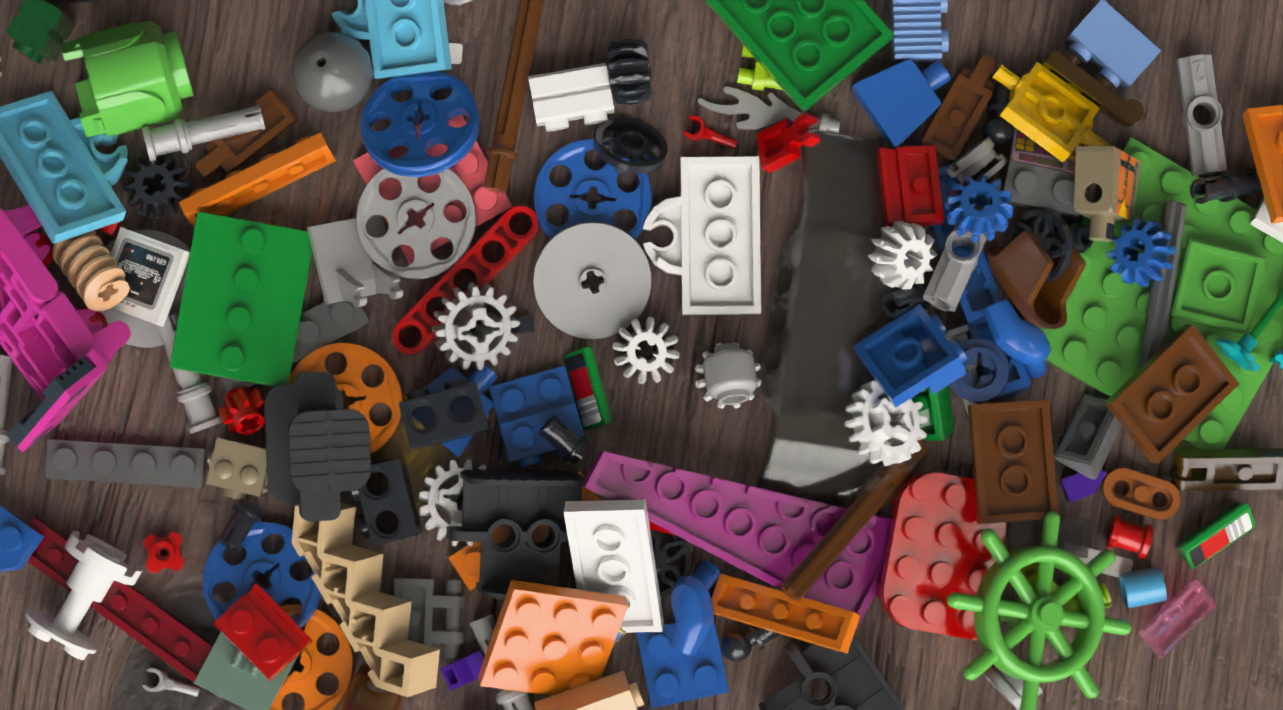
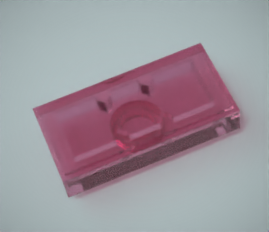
[1137,578,1217,659]

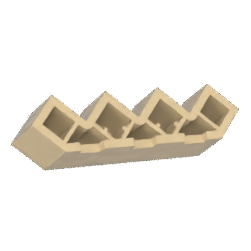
[292,502,440,697]

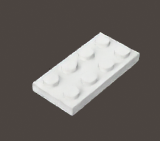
[564,499,664,633]

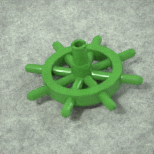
[947,511,1132,710]

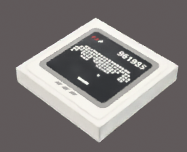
[110,227,190,327]

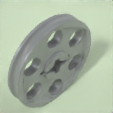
[356,169,476,279]

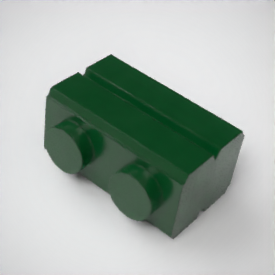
[6,0,75,64]

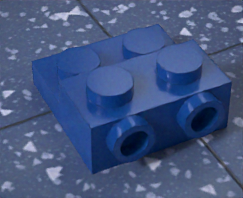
[853,304,968,408]
[489,366,585,468]

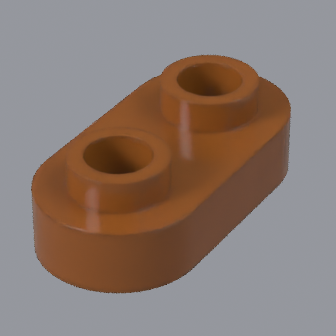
[1101,468,1181,519]

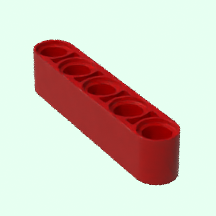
[392,205,539,356]

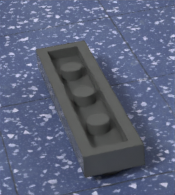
[220,301,371,392]
[45,439,207,488]

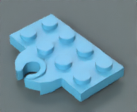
[331,0,452,79]
[0,91,128,244]

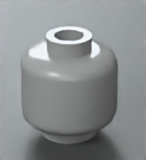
[703,343,758,405]

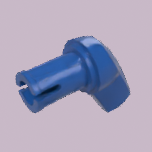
[983,299,1051,379]
[671,560,720,655]

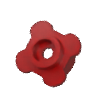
[143,532,185,573]

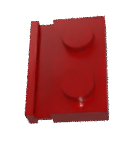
[876,145,944,227]
[214,583,312,682]

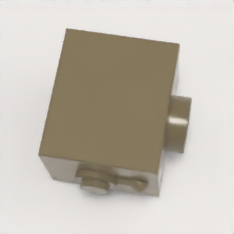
[206,438,268,500]

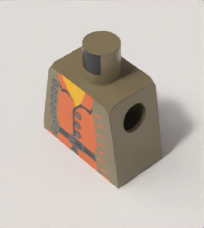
[1074,146,1141,242]

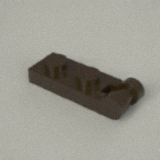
[1043,50,1144,127]
[1171,445,1283,491]

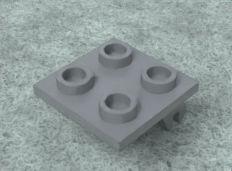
[307,215,403,307]

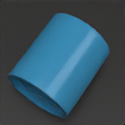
[1119,566,1167,609]

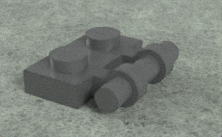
[394,578,465,659]

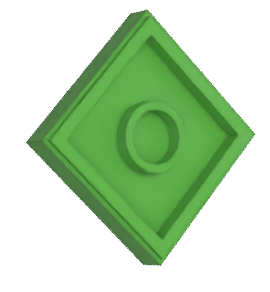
[1170,239,1267,334]

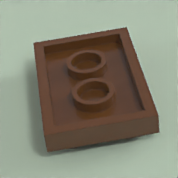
[1104,324,1239,463]
[968,399,1059,524]

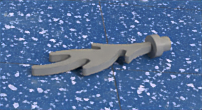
[697,86,841,137]

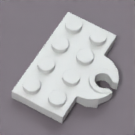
[643,156,761,315]

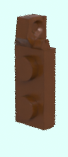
[920,53,997,162]
[195,89,298,180]

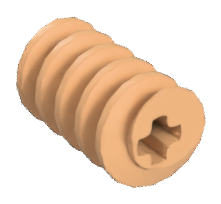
[52,230,130,311]

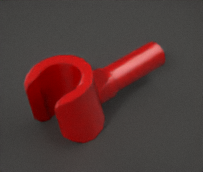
[682,115,738,149]

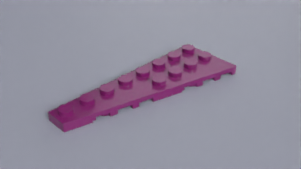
[582,450,892,630]

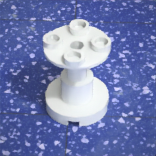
[25,531,143,660]

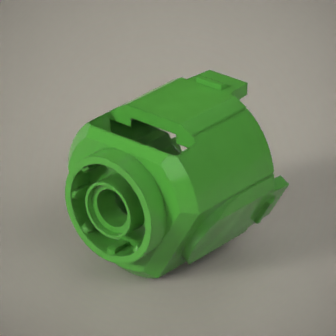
[61,20,194,137]

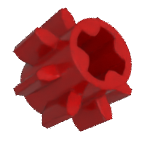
[218,386,265,435]

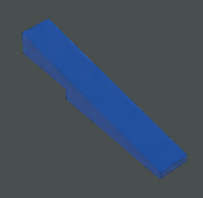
[930,165,1031,403]

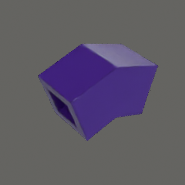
[1059,470,1107,503]
[440,650,484,691]

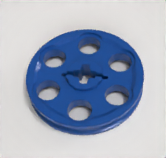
[360,71,480,177]
[534,139,652,239]
[202,522,321,628]

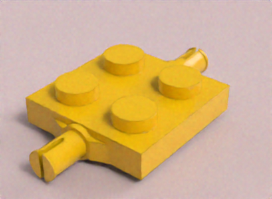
[992,62,1110,162]

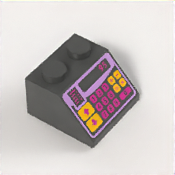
[1000,126,1085,220]

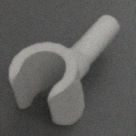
[142,668,200,697]

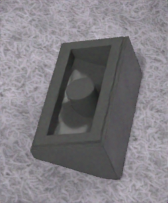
[1054,394,1122,480]

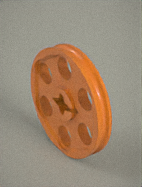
[289,343,403,455]
[270,605,354,710]

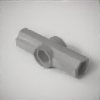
[1176,54,1227,176]
[923,205,987,312]

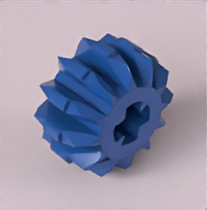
[945,173,1014,243]
[1106,218,1177,287]

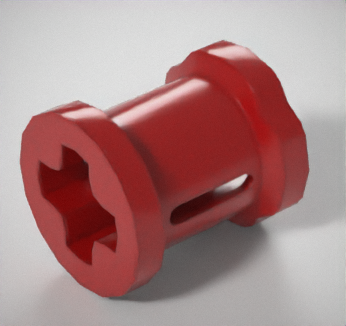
[1105,515,1154,559]

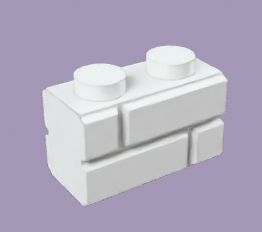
[528,63,614,132]

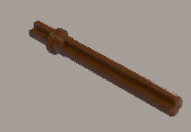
[484,0,544,193]
[782,439,930,601]

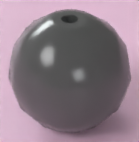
[292,31,373,113]

